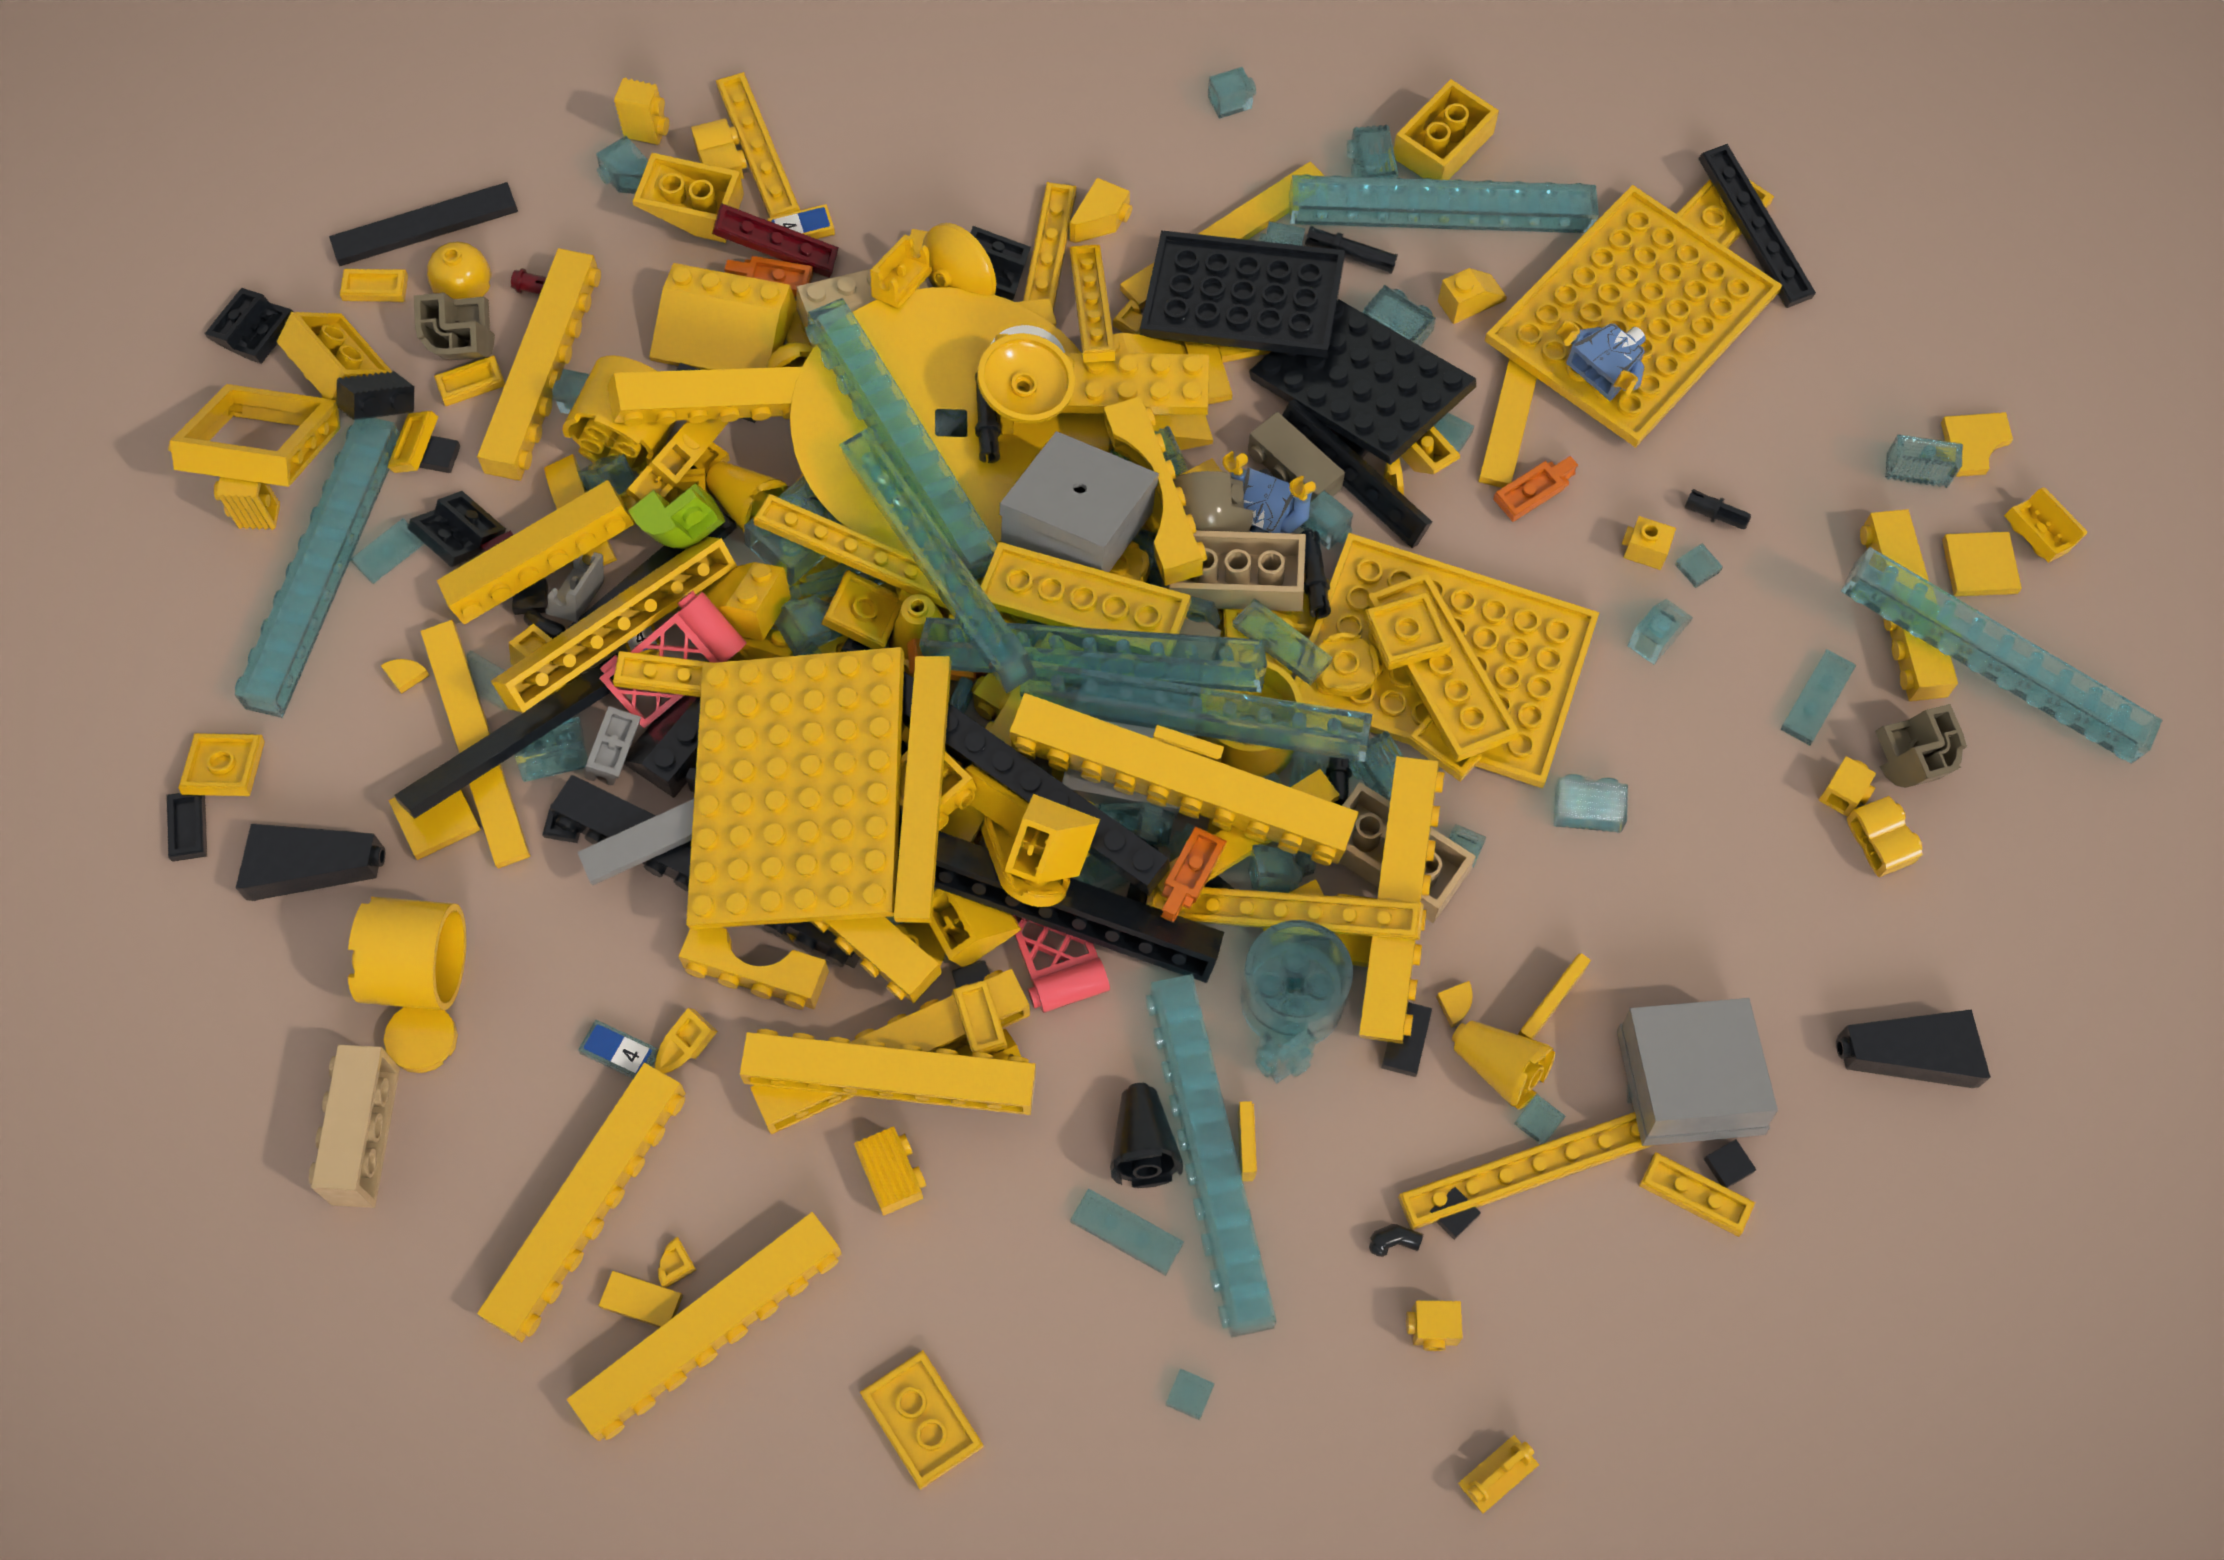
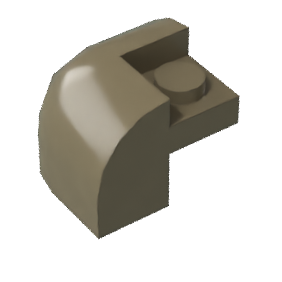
[414,293,495,360]
[1173,471,1254,532]
[1875,704,1967,788]

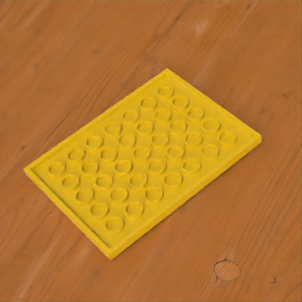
[1484,185,1782,448]
[1295,533,1600,789]
[686,647,904,929]

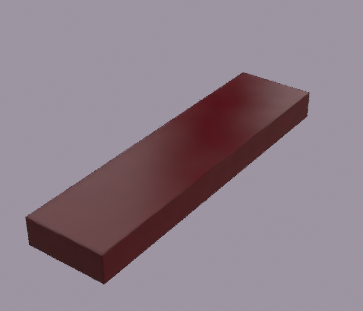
[712,203,839,278]

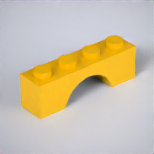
[678,927,829,1010]

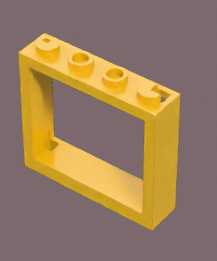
[168,384,340,487]

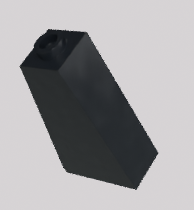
[236,824,386,901]
[1836,1009,1991,1088]

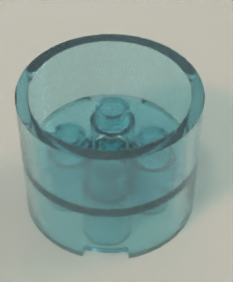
[1240,920,1353,1047]

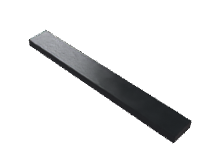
[394,650,622,819]

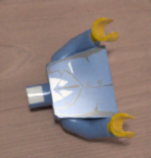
[1555,320,1646,401]
[1222,451,1316,533]

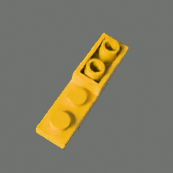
[625,419,728,502]

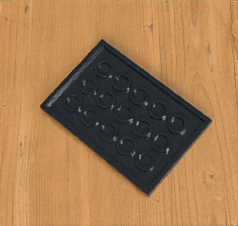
[1140,230,1345,358]
[1249,299,1476,465]

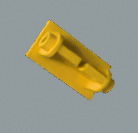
[1457,1435,1539,1514]

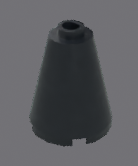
[1110,1083,1183,1188]

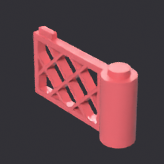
[599,590,747,729]
[1014,915,1110,1013]

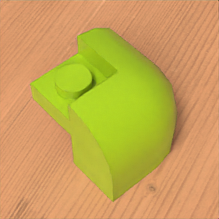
[628,483,726,549]

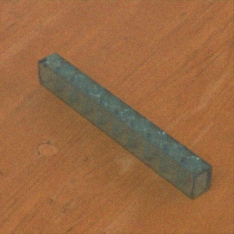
[1289,174,1599,233]
[805,298,997,581]
[235,418,400,718]
[839,428,1036,693]
[1841,547,2162,764]
[919,617,1267,693]
[1020,660,1372,762]
[1145,974,1277,1338]

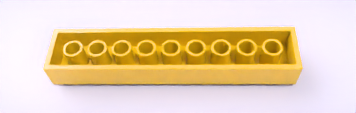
[1009,693,1358,866]

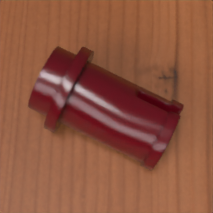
[511,268,547,295]

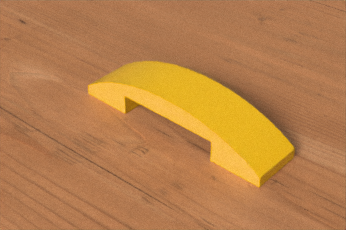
[544,454,617,566]

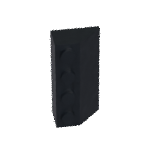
[624,661,709,798]

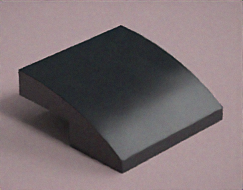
[971,226,1031,301]
[204,288,293,364]
[408,491,506,567]

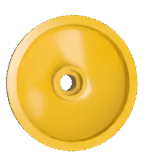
[922,223,996,295]
[977,333,1075,424]

